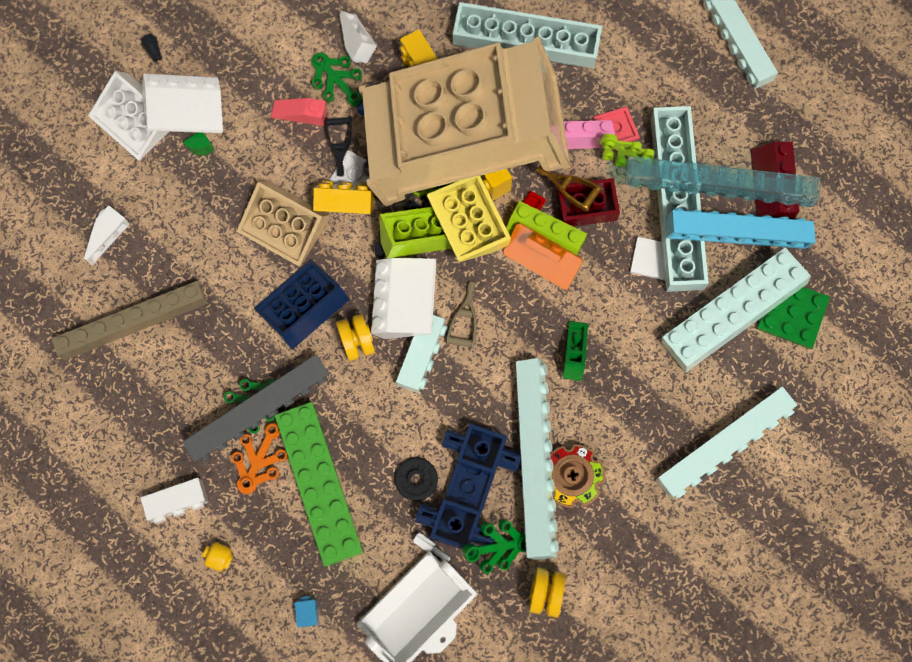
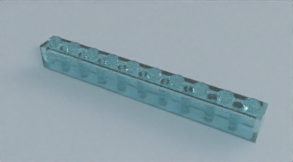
[625,156,821,207]

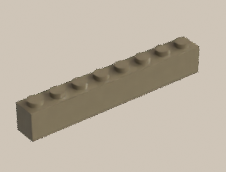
[51,281,208,361]

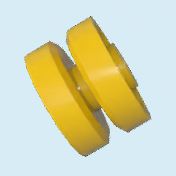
[336,313,375,362]
[529,568,566,618]

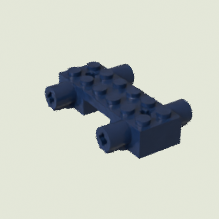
[415,424,521,550]

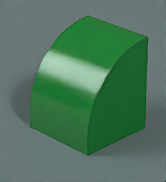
[183,132,215,156]

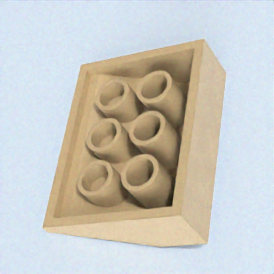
[236,180,330,267]

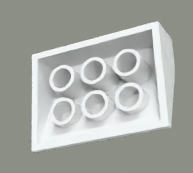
[88,71,169,160]
[141,74,223,133]
[371,258,436,339]

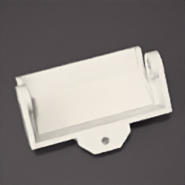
[356,551,477,662]

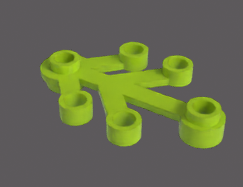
[600,134,655,170]

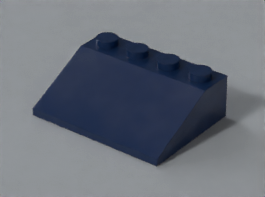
[254,260,350,350]

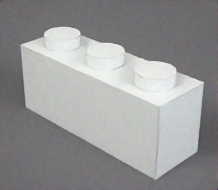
[141,478,208,524]

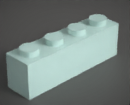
[396,315,448,394]

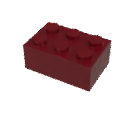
[556,178,620,227]

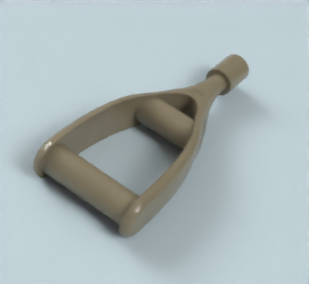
[446,282,477,349]

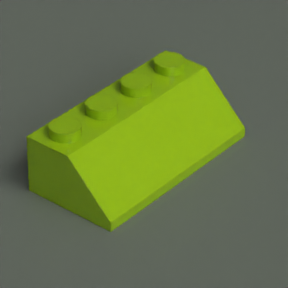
[506,201,587,255]
[379,207,452,259]

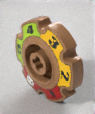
[550,444,606,509]

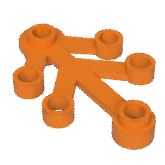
[231,423,288,494]

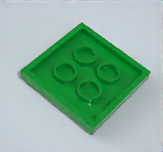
[757,287,830,350]

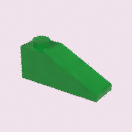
[562,321,588,381]

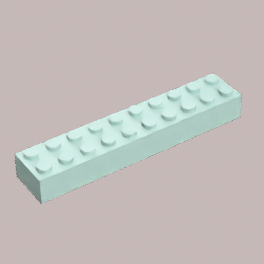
[650,106,709,292]

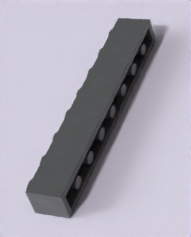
[182,354,330,463]

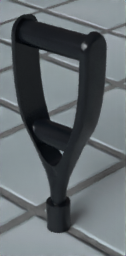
[325,116,352,177]

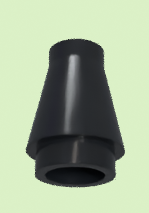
[140,34,163,62]

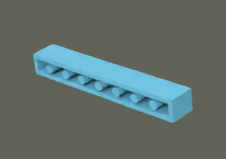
[665,208,816,248]

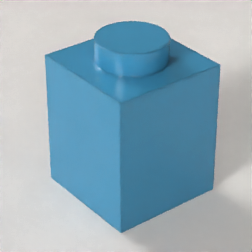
[295,596,320,628]

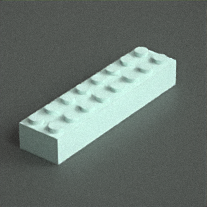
[453,2,602,68]
[662,248,811,373]

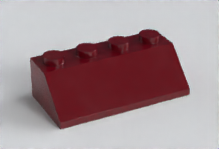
[751,142,800,219]

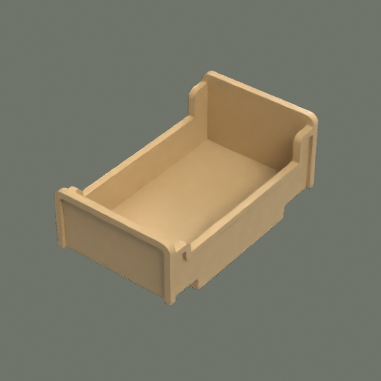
[359,36,571,206]

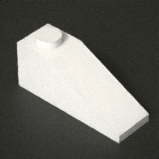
[340,11,377,63]
[84,205,130,265]

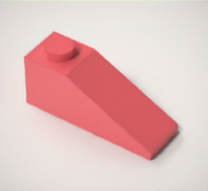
[271,98,328,126]

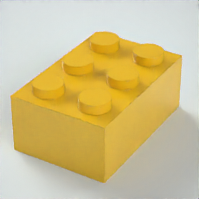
[313,180,375,214]

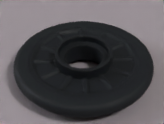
[395,458,438,501]

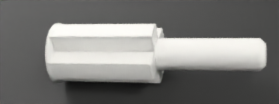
[413,532,451,562]

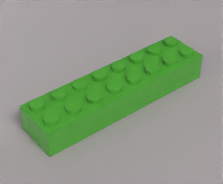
[275,402,365,567]

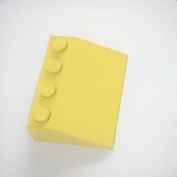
[427,176,511,262]

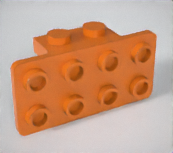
[503,223,583,290]

